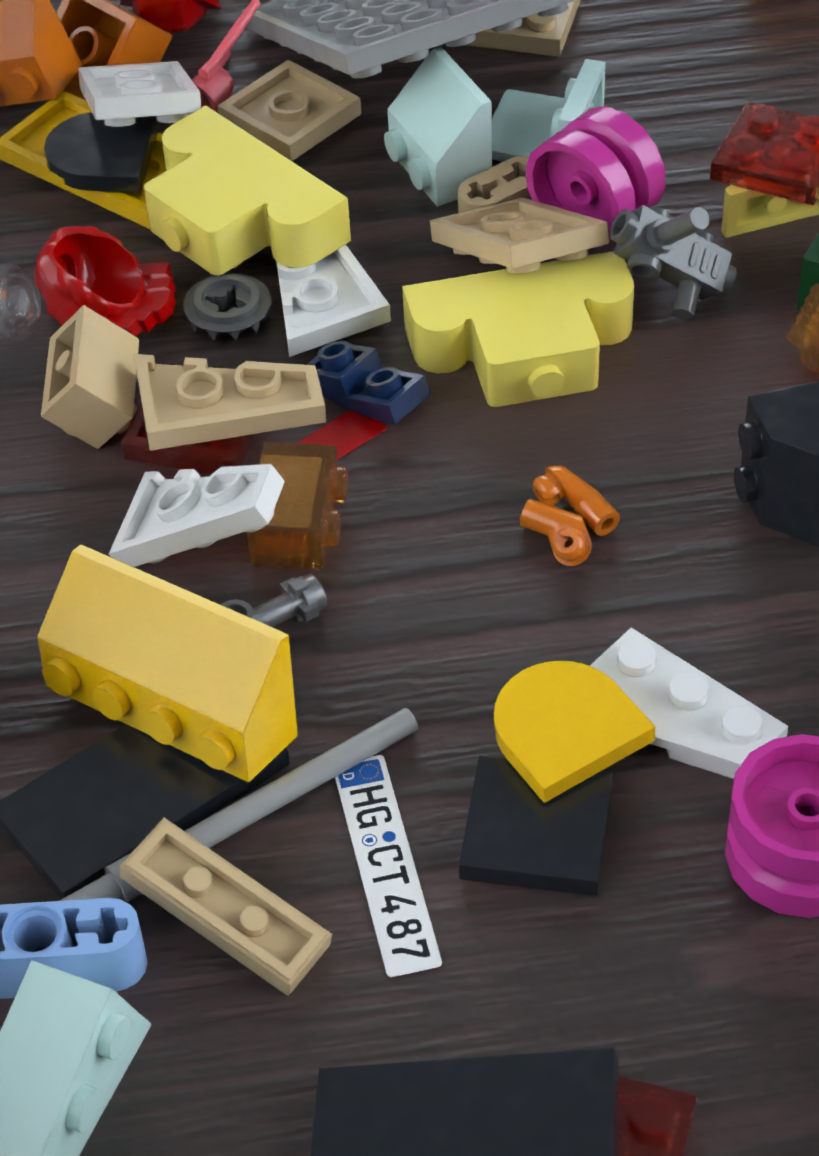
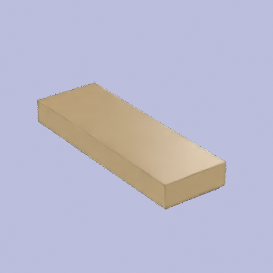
[120,818,332,996]

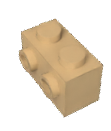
[41,305,139,449]

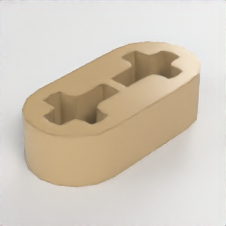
[458,156,532,213]

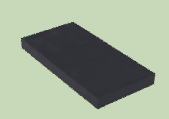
[0,724,290,900]
[310,1047,619,1156]

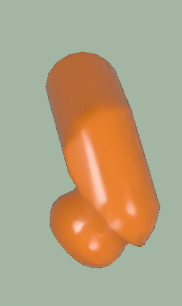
[532,465,620,536]
[520,498,592,566]

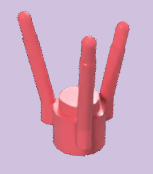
[192,0,260,112]

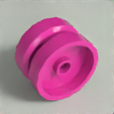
[526,106,666,248]
[725,734,819,918]

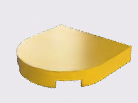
[494,661,656,803]

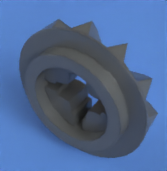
[183,273,272,341]

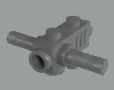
[603,205,737,320]

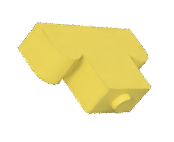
[144,105,351,276]
[402,251,634,407]

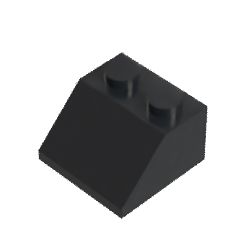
[734,381,819,546]

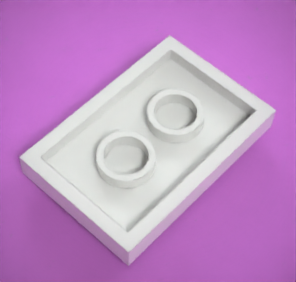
[78,61,201,127]

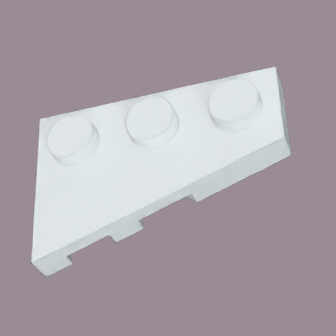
[276,244,391,357]
[109,464,285,567]
[590,628,788,779]

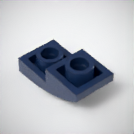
[307,341,431,425]

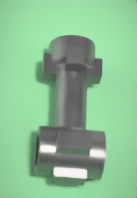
[221,574,327,627]

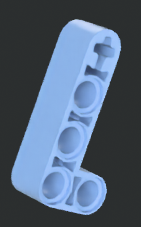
[0,898,148,999]

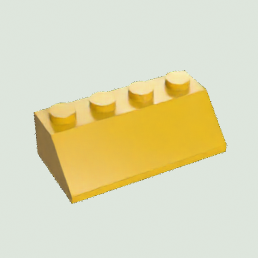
[37,544,298,783]

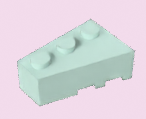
[0,960,152,1156]

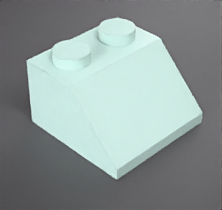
[384,47,492,207]

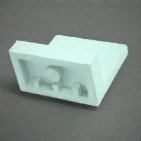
[492,59,605,162]

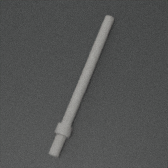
[60,708,418,903]

